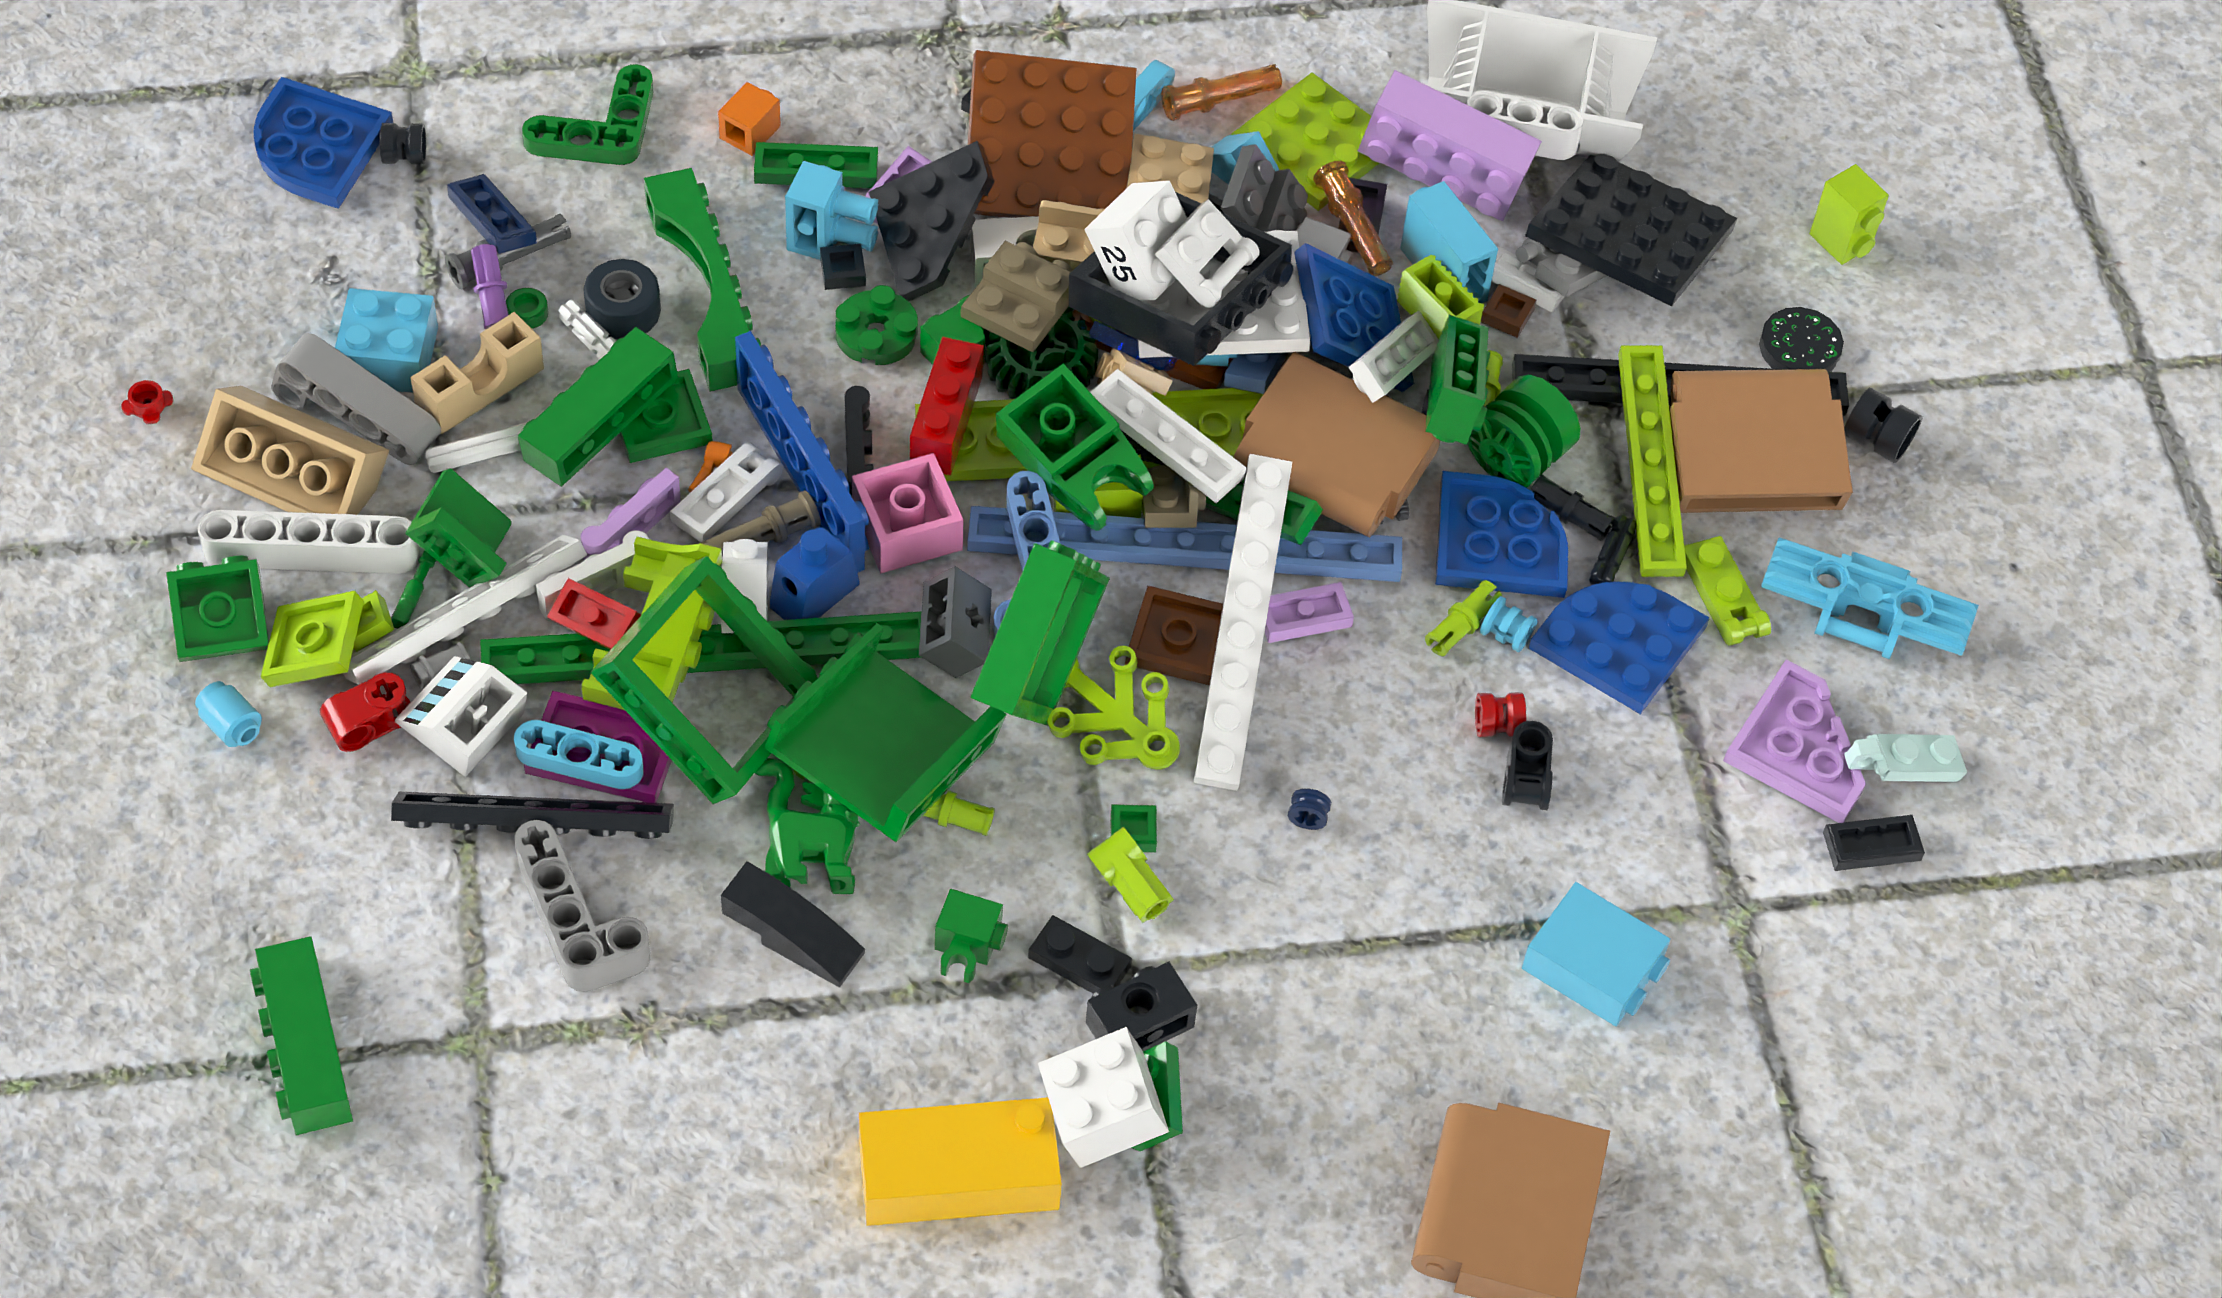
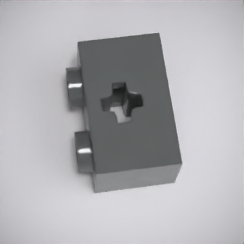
[919,566,992,678]

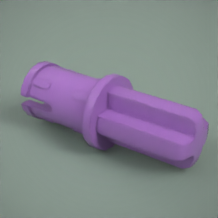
[471,244,508,329]

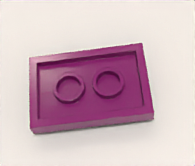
[524,690,672,803]

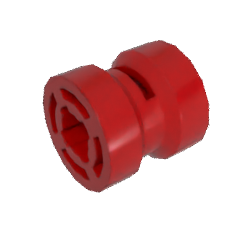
[1475,692,1526,738]

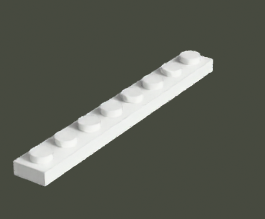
[1193,454,1292,791]

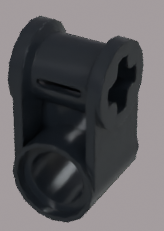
[1502,721,1553,811]

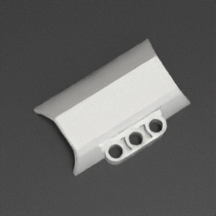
[1423,0,1657,162]

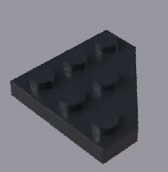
[869,141,995,301]

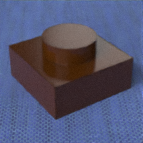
[1481,284,1537,338]

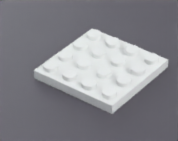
[1138,230,1310,358]

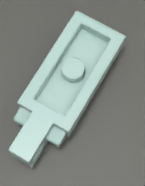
[1844,734,1967,782]

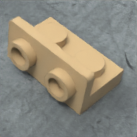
[1033,200,1105,270]
[1095,345,1173,396]

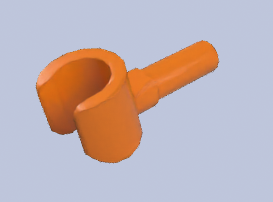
[688,441,733,492]

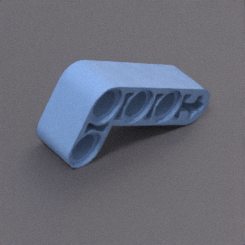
[993,471,1061,639]

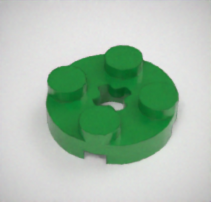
[835,285,918,365]

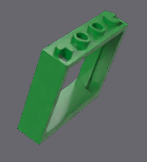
[970,540,1110,726]
[590,556,818,805]

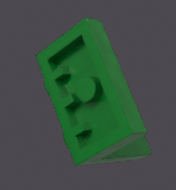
[405,468,512,588]

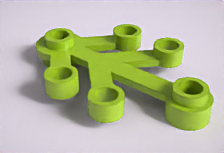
[1048,646,1180,770]

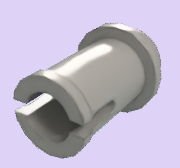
[410,642,470,689]

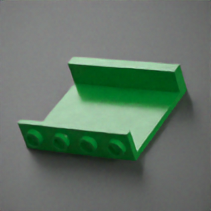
[764,623,1007,842]

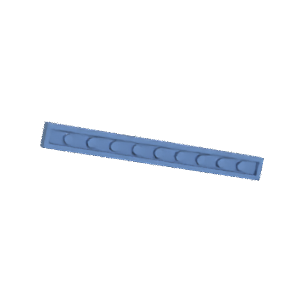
[967,506,1402,582]

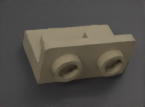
[1142,465,1206,528]

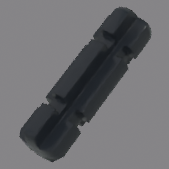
[1589,515,1636,585]

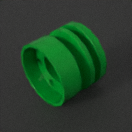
[1467,375,1581,488]

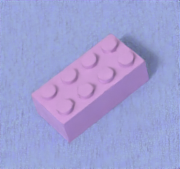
[1358,70,1542,221]

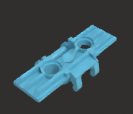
[1761,537,1979,659]

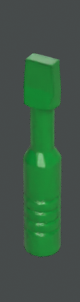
[391,550,436,629]

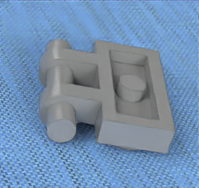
[1515,238,1607,297]

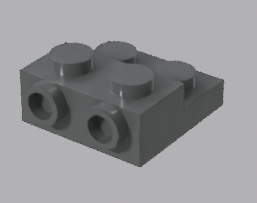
[1221,144,1308,232]

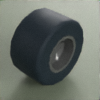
[583,259,661,340]

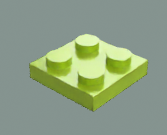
[261,591,364,687]

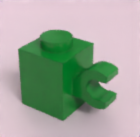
[934,888,1008,983]

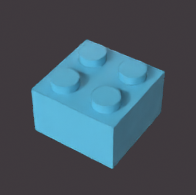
[335,288,438,393]

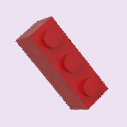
[909,337,984,476]

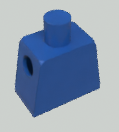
[769,527,860,620]

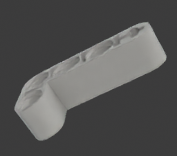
[271,333,441,465]
[514,820,650,992]

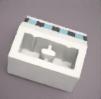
[395,656,527,777]

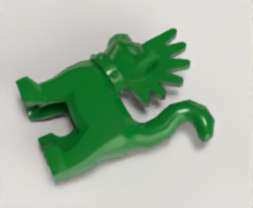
[755,758,860,894]

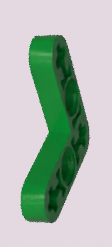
[522,64,653,165]

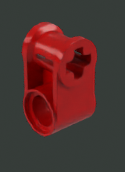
[320,673,411,752]

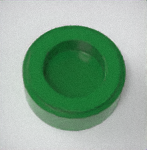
[506,288,548,329]

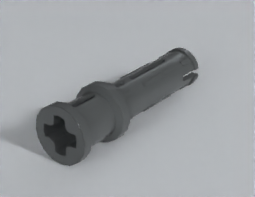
[445,214,571,290]

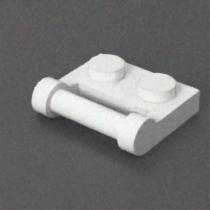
[1155,199,1260,308]

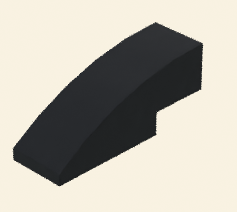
[721,861,865,988]

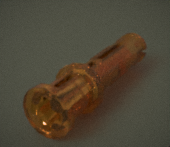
[1161,64,1282,121]
[1313,161,1393,276]

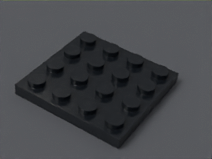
[1525,154,1738,306]

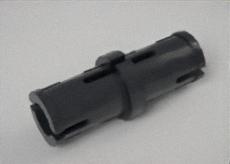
[1531,474,1615,541]

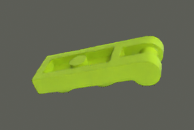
[1684,536,1771,646]

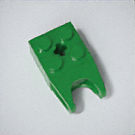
[996,363,1154,531]

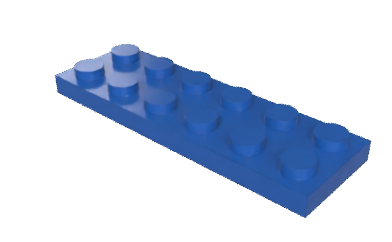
[735,331,869,573]

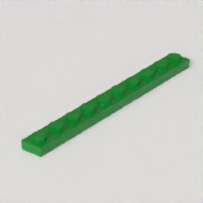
[480,611,922,684]

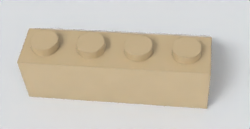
[191,386,389,515]

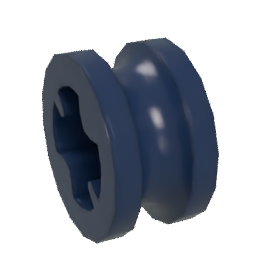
[1287,788,1332,830]

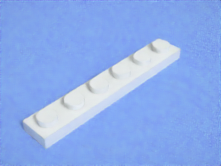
[343,535,587,685]

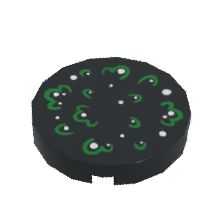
[1759,307,1844,372]

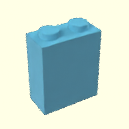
[1400,181,1498,303]
[1522,882,1670,1027]

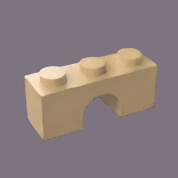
[411,312,544,435]

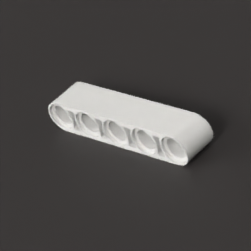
[198,510,420,574]

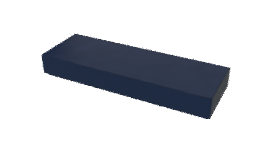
[447,174,537,254]

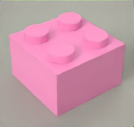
[852,453,964,574]

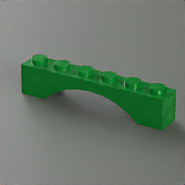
[644,168,761,392]

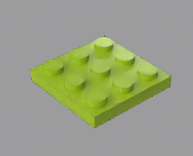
[1231,72,1379,211]

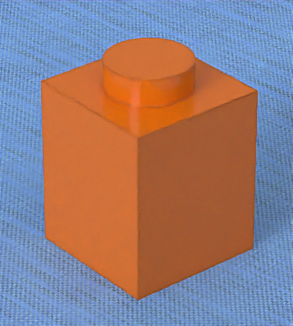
[718,82,781,156]

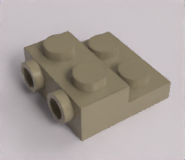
[961,240,1073,352]

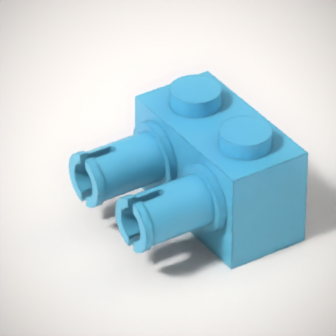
[785,161,879,260]

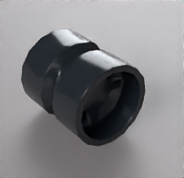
[1844,387,1923,463]

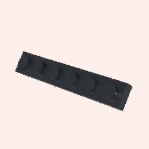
[391,791,674,839]

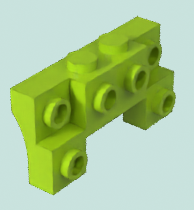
[581,536,722,710]

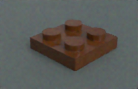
[1125,585,1223,686]

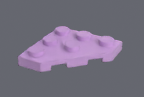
[1723,660,1866,823]

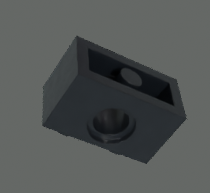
[1085,961,1198,1051]

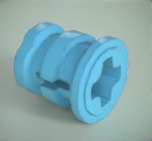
[1480,596,1538,653]

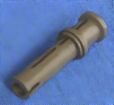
[698,490,821,557]

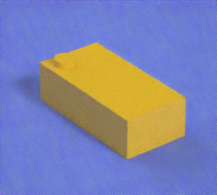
[859,1097,1062,1226]

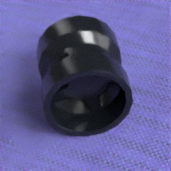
[380,123,426,164]

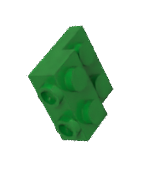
[166,555,269,662]

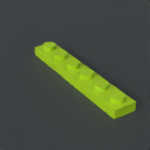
[1618,345,1687,577]

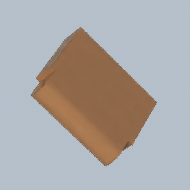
[1233,352,1440,538]
[1670,369,1853,513]
[1411,1102,1610,1298]

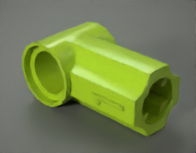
[1087,827,1174,923]

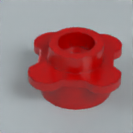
[121,380,174,424]

